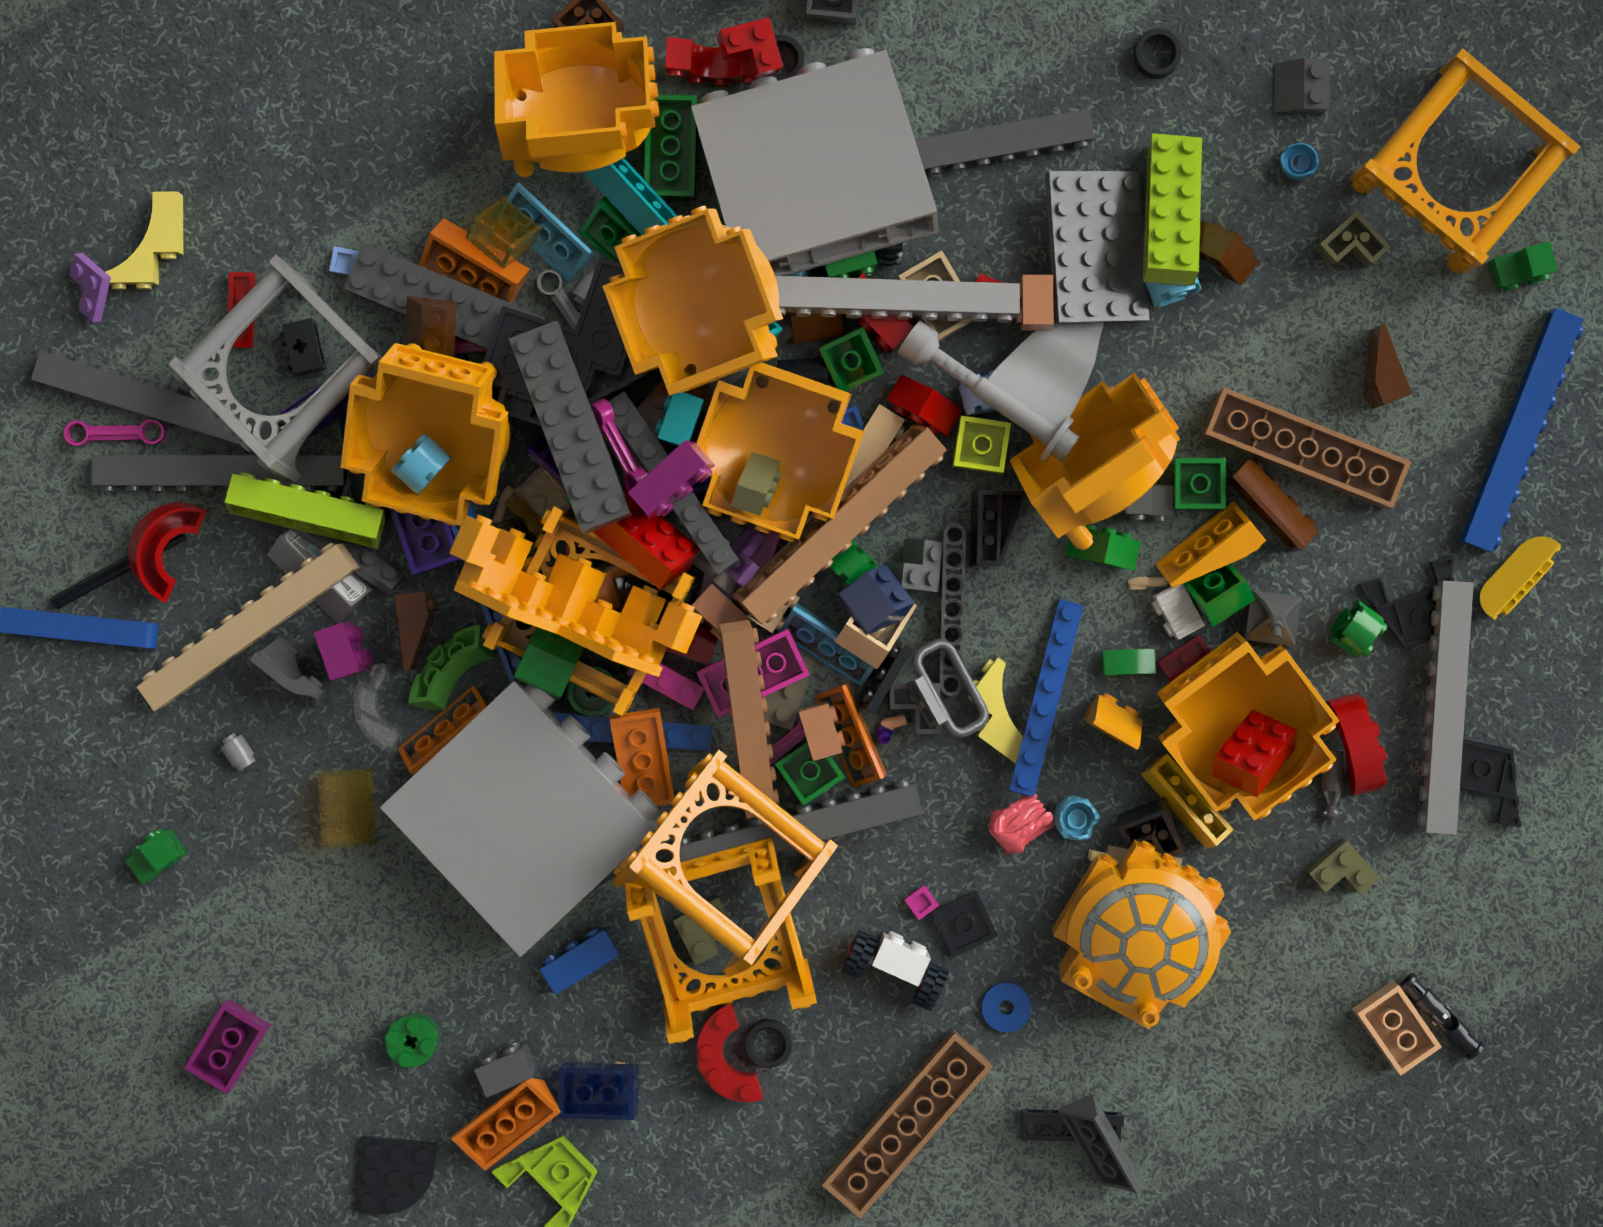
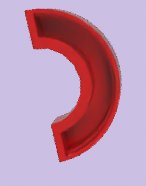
[665,37,762,87]
[128,502,207,603]
[1327,693,1387,797]
[697,1002,764,1102]

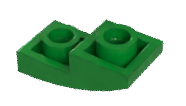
[1101,649,1156,676]

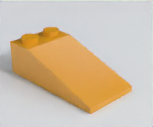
[1155,501,1266,588]
[1082,693,1143,750]

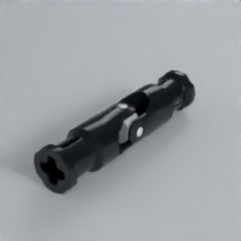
[1399,973,1485,1060]

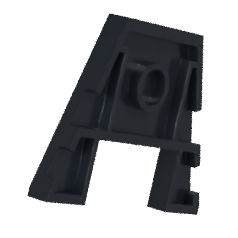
[1358,555,1454,648]
[1460,739,1521,828]

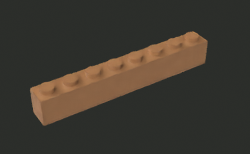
[719,620,779,819]

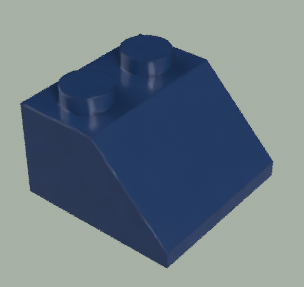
[837,564,915,636]

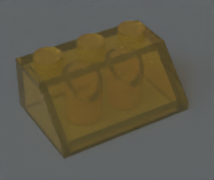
[318,768,376,848]

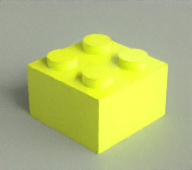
[952,416,1011,474]

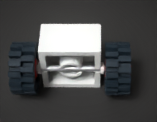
[841,930,949,1011]

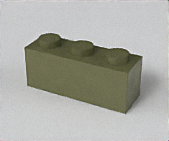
[731,452,782,516]

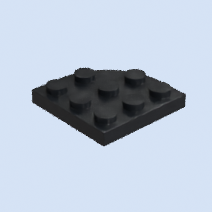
[355,1136,437,1214]

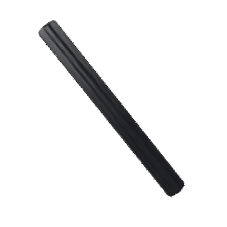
[50,533,187,609]

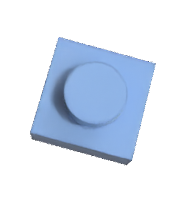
[329,246,359,276]

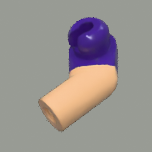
[875,713,907,744]

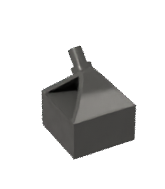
[1241,590,1302,647]

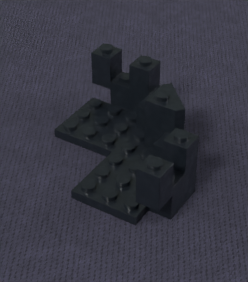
[484,257,661,430]

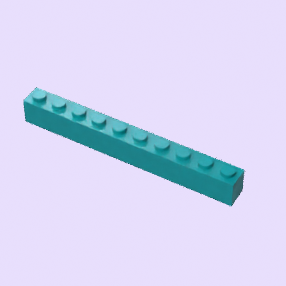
[585,158,783,338]

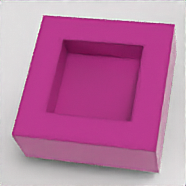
[904,885,939,920]

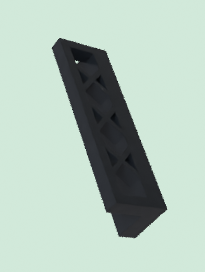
[1021,1109,1124,1142]

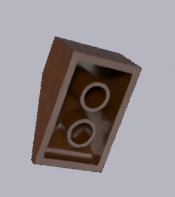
[1363,323,1412,409]
[395,592,438,671]

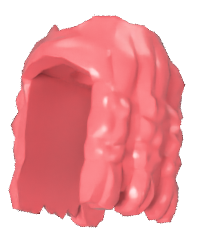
[988,794,1054,854]

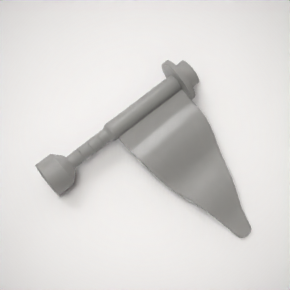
[897,319,1104,462]

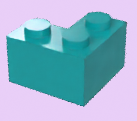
[655,392,704,447]

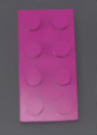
[696,628,810,718]

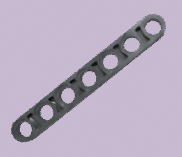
[938,523,966,696]

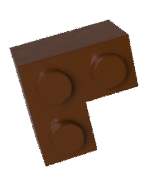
[552,0,625,32]
[1199,220,1259,286]

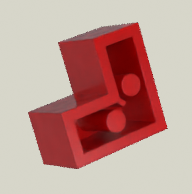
[716,17,783,79]
[886,374,962,436]

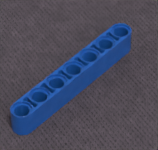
[0,607,159,648]

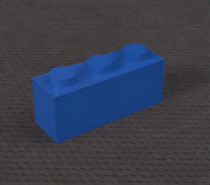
[540,927,621,995]

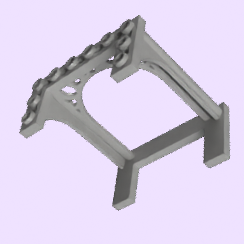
[169,255,382,483]

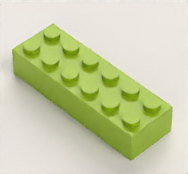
[1143,133,1202,286]
[225,472,386,549]

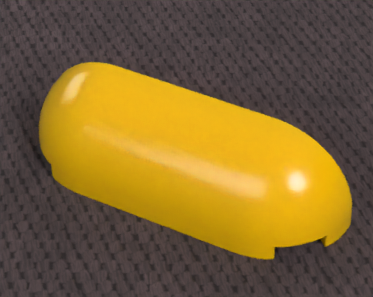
[1480,537,1561,620]

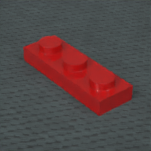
[228,272,256,349]

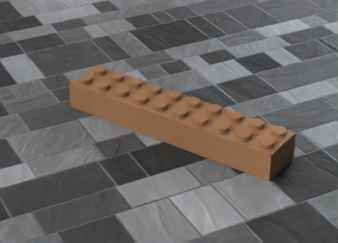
[732,424,947,624]

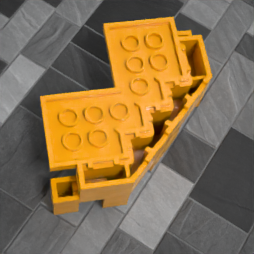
[450,514,702,677]

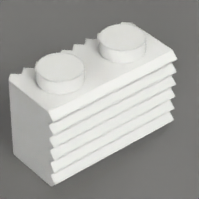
[1151,584,1205,640]

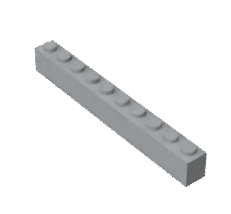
[775,276,1020,323]
[1417,581,1474,835]

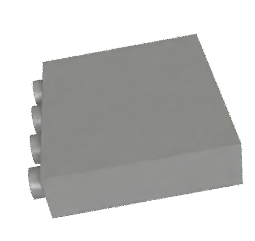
[691,48,939,276]
[380,680,660,957]

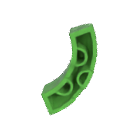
[408,625,493,711]

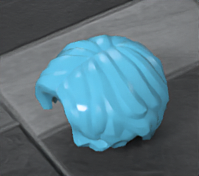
[1054,795,1100,841]

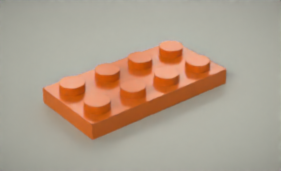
[610,708,675,806]

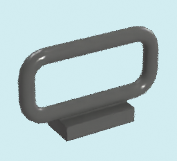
[906,639,989,738]

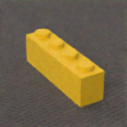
[1141,754,1234,849]

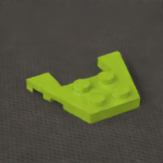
[492,1135,598,1227]

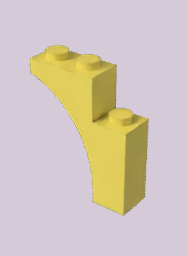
[105,192,183,290]
[966,657,1023,764]

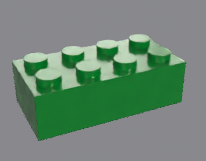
[644,95,698,201]

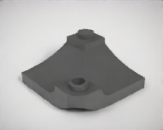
[249,635,329,707]

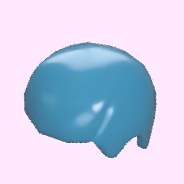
[1280,142,1319,181]

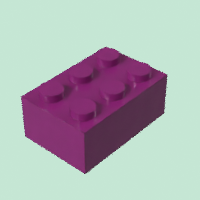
[628,440,715,517]
[314,622,373,681]
[184,999,272,1094]

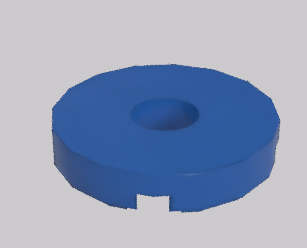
[981,982,1031,1032]

